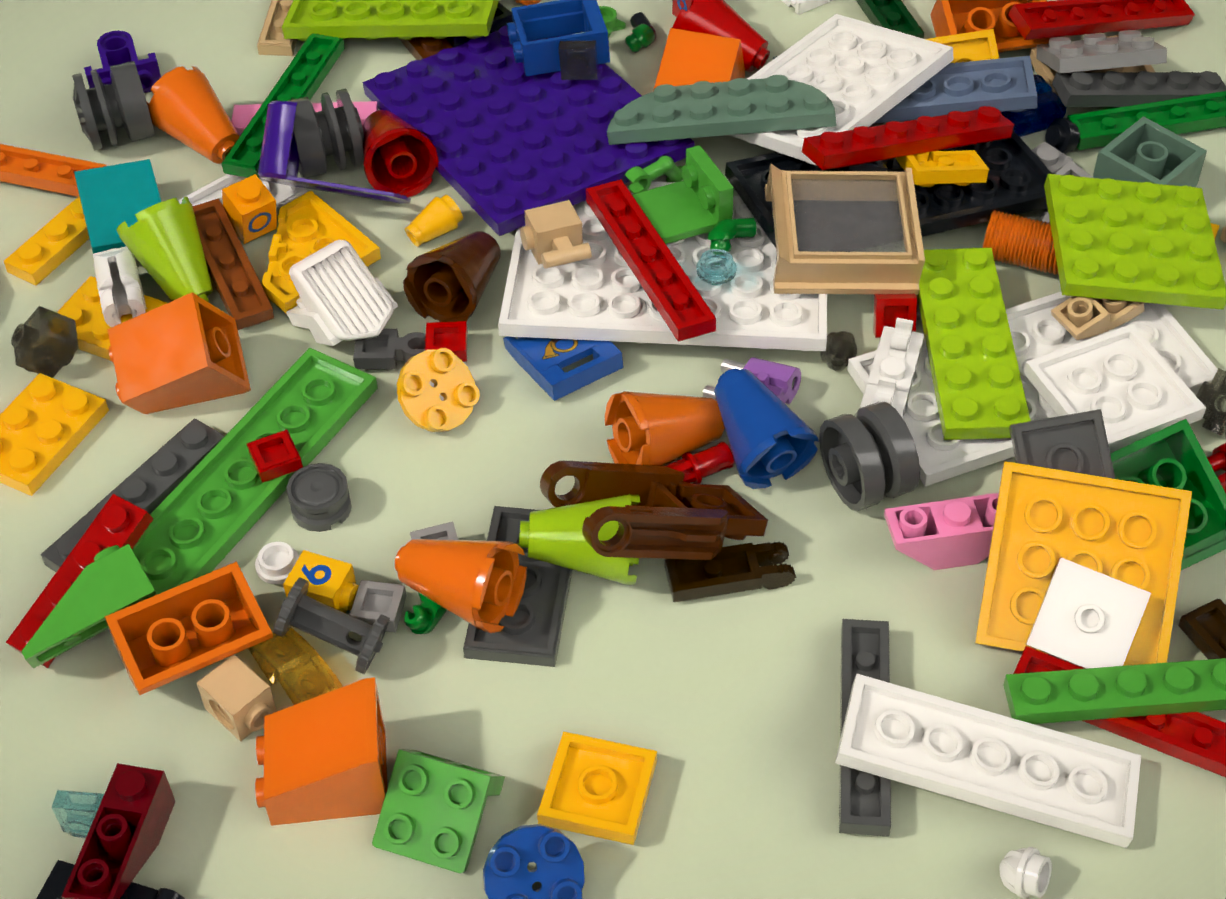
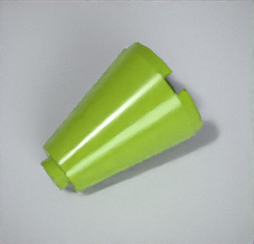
[116,197,213,302]
[519,494,640,585]

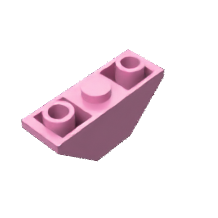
[884,493,998,570]

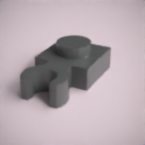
[353,329,426,369]

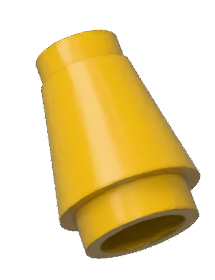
[405,195,463,247]

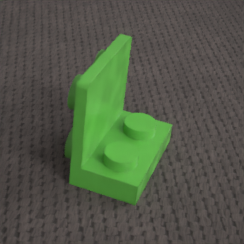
[632,145,734,244]
[372,749,505,873]

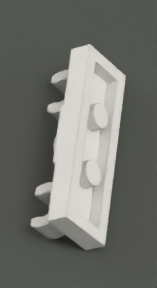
[860,318,925,418]

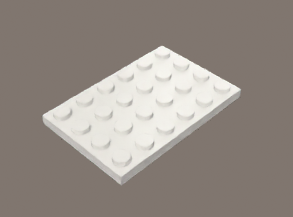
[729,14,954,166]

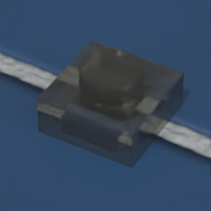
[558,40,599,80]

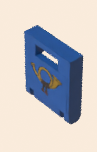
[503,336,624,401]

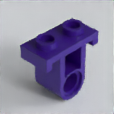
[84,30,161,93]

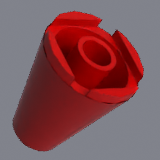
[672,0,770,73]
[363,110,439,197]

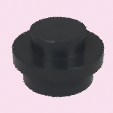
[1045,118,1080,154]

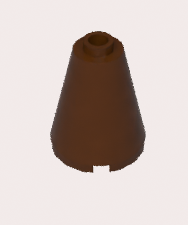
[403,231,501,322]

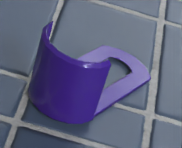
[258,100,411,203]

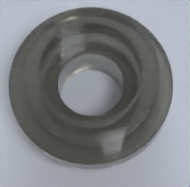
[820,331,857,372]

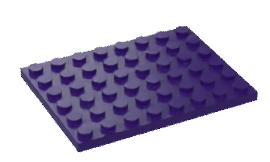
[362,25,695,236]

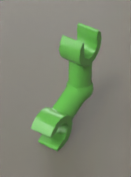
[625,156,683,194]

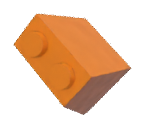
[653,28,745,91]
[107,292,251,414]
[255,677,388,826]

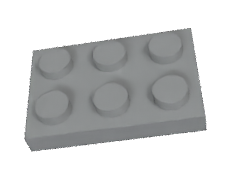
[1037,30,1167,74]

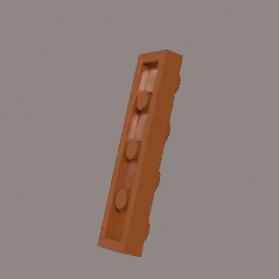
[193,198,274,330]

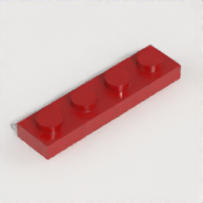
[6,494,153,668]

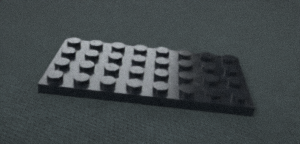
[725,130,1052,252]

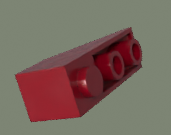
[61,763,176,899]

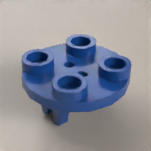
[483,824,585,899]

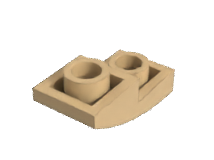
[1051,296,1144,340]

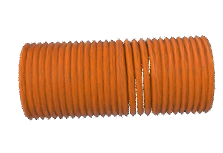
[982,210,1059,276]

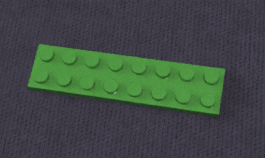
[132,348,378,594]

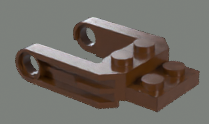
[540,461,768,560]

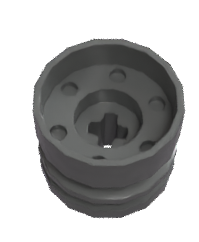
[72,61,155,151]
[290,88,364,178]

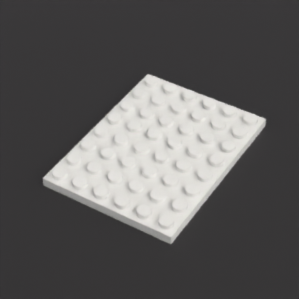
[498,181,827,351]

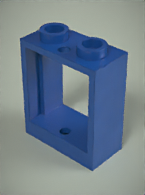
[507,0,610,76]

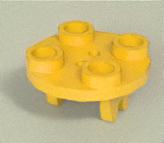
[397,348,480,432]

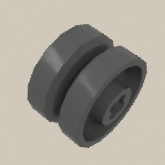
[819,402,920,511]

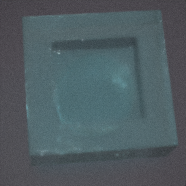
[52,790,104,838]

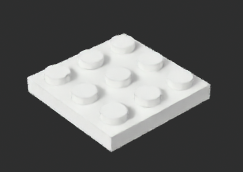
[1024,324,1206,453]

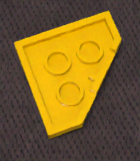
[262,190,381,314]

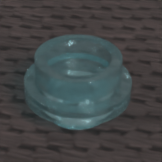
[696,249,737,285]

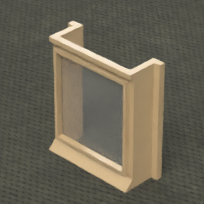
[765,164,925,295]

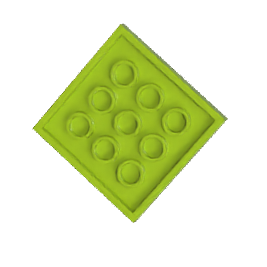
[1044,174,1226,310]

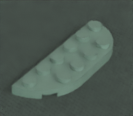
[607,75,836,145]

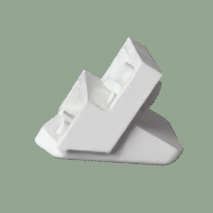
[286,240,398,346]

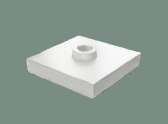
[1026,557,1151,669]

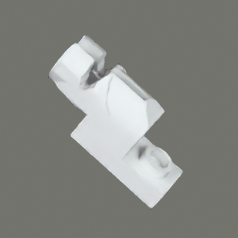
[93,246,147,327]

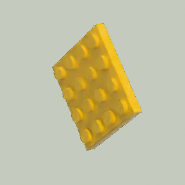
[975,461,1192,666]

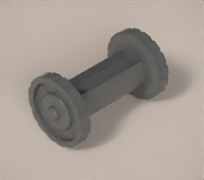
[273,577,390,674]

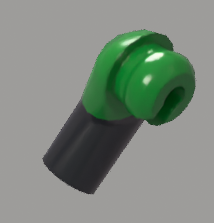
[625,12,656,53]

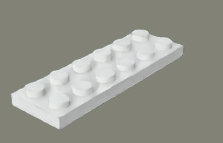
[835,674,1141,848]

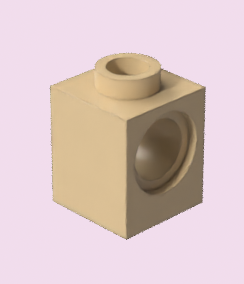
[197,655,277,742]

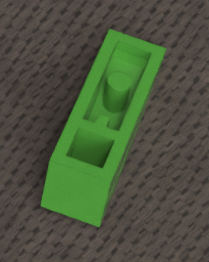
[21,544,157,669]

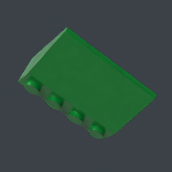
[1110,419,1226,570]

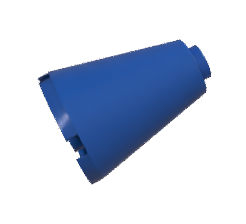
[714,368,819,489]

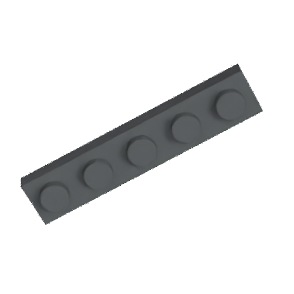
[1052,71,1226,107]
[41,418,225,572]
[839,619,891,836]

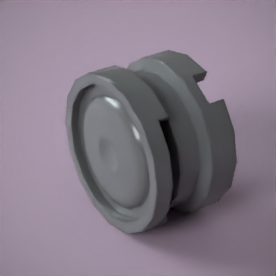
[286,463,352,532]

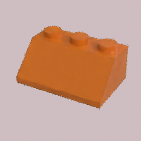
[930,0,1054,53]
[105,561,273,695]

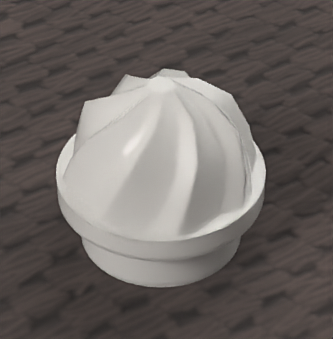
[999,847,1052,899]

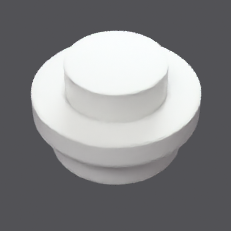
[255,542,299,584]

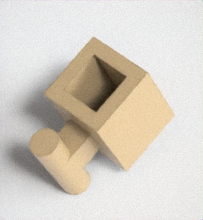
[520,200,592,269]

